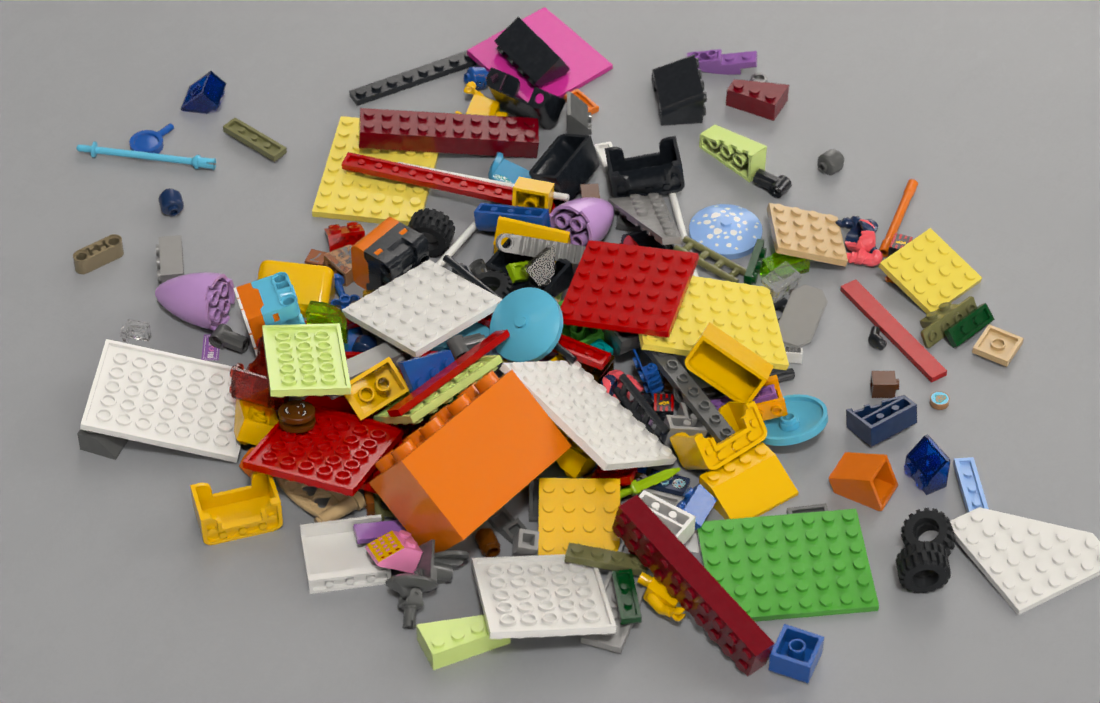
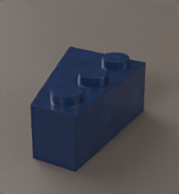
[846,395,917,447]

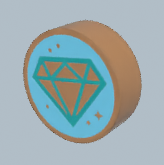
[929,391,950,410]

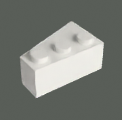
[639,490,695,545]

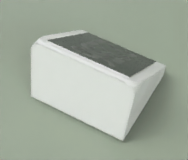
[785,347,803,364]

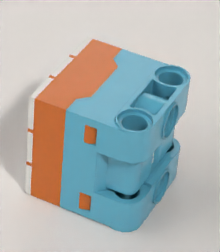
[233,272,305,362]

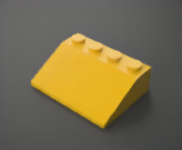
[699,442,799,519]

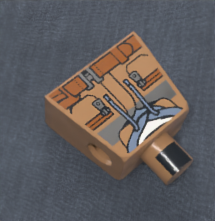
[324,245,354,287]

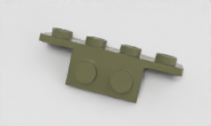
[920,296,977,348]

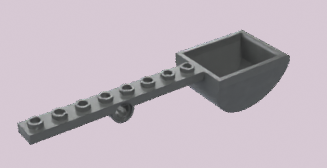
[601,329,736,443]

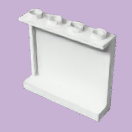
[300,514,391,594]

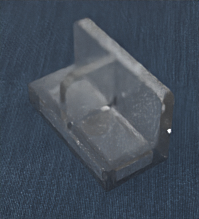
[761,261,802,304]

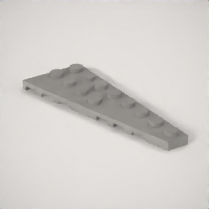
[608,193,681,245]

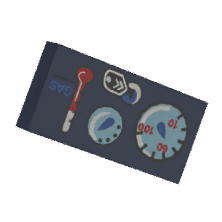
[649,469,690,497]

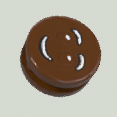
[278,400,316,433]

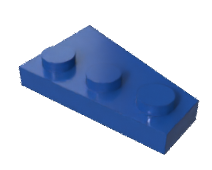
[397,350,455,393]

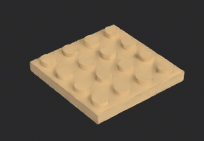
[766,203,848,267]

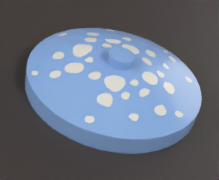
[689,204,762,260]

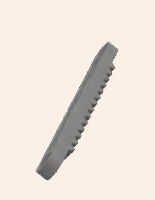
[496,233,586,264]

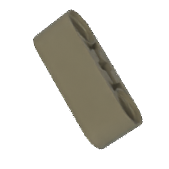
[73,234,124,274]

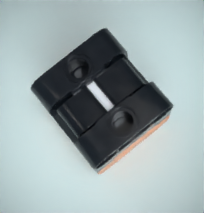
[351,217,429,293]

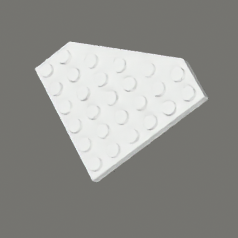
[950,507,1100,615]

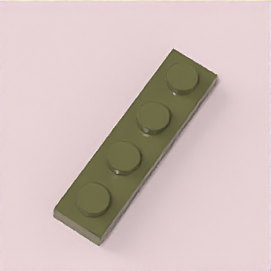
[223,117,287,162]
[565,542,648,576]

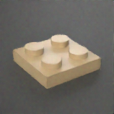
[972,324,1024,367]

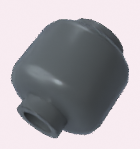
[818,149,844,175]

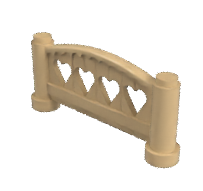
[275,477,366,523]

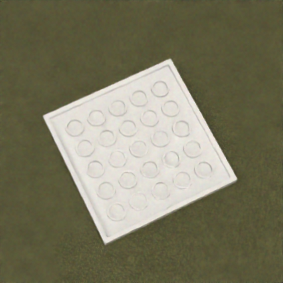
[342,260,502,358]
[472,554,616,640]

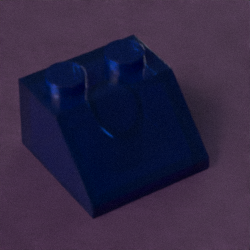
[180,71,227,114]
[904,434,951,495]

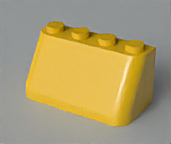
[257,260,335,319]
[685,322,774,401]

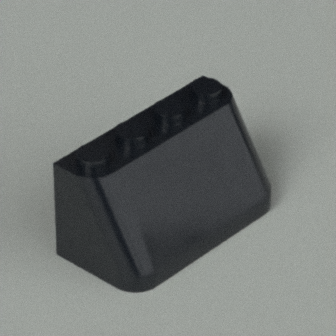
[494,17,570,87]
[529,134,600,206]

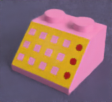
[365,530,423,574]

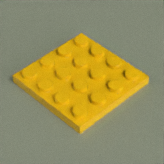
[538,478,620,555]

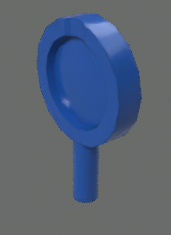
[129,123,174,154]

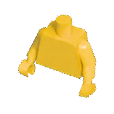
[455,81,508,117]
[637,572,686,621]

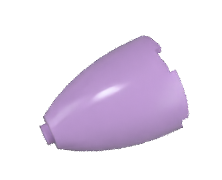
[549,197,614,246]
[155,272,235,330]

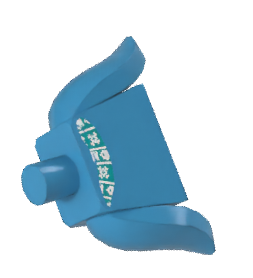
[488,152,531,184]

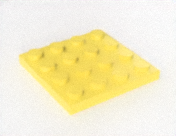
[878,228,982,314]

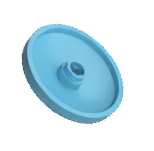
[490,287,563,362]
[762,394,829,446]

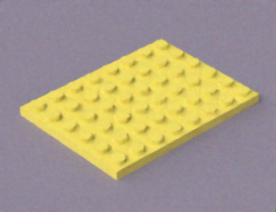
[312,116,439,226]
[638,276,789,370]

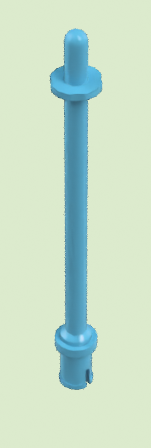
[76,142,216,170]

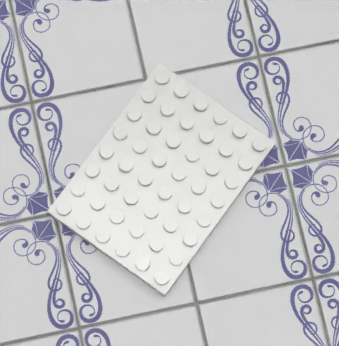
[80,339,259,463]
[500,360,677,471]

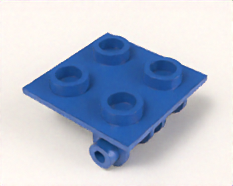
[632,349,664,400]

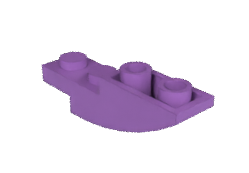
[687,49,758,75]

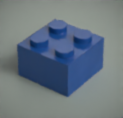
[769,624,824,683]

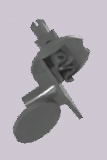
[385,539,469,629]

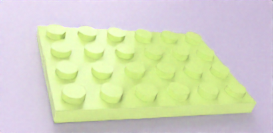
[262,323,351,397]
[373,355,503,425]

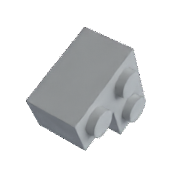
[661,402,708,446]

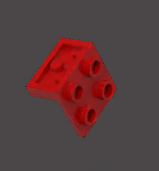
[324,222,365,252]

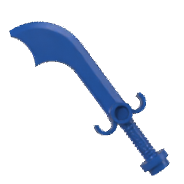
[330,273,363,352]

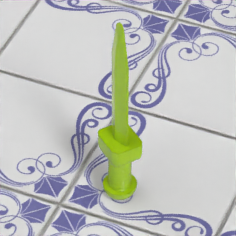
[620,467,681,501]

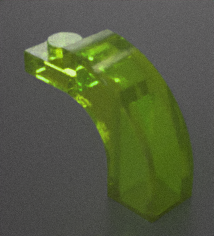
[306,301,348,344]

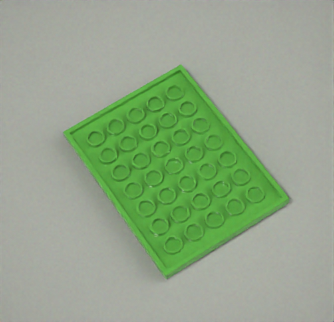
[696,509,879,622]

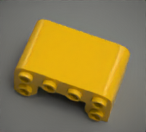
[669,401,767,470]
[190,472,283,545]

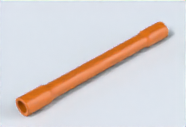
[879,179,918,257]

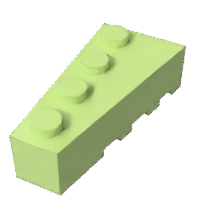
[699,125,767,182]
[416,615,511,670]

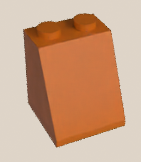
[828,452,898,511]

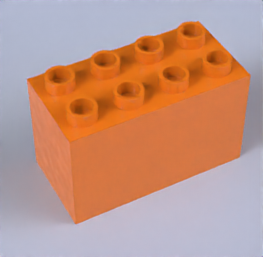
[369,370,572,553]

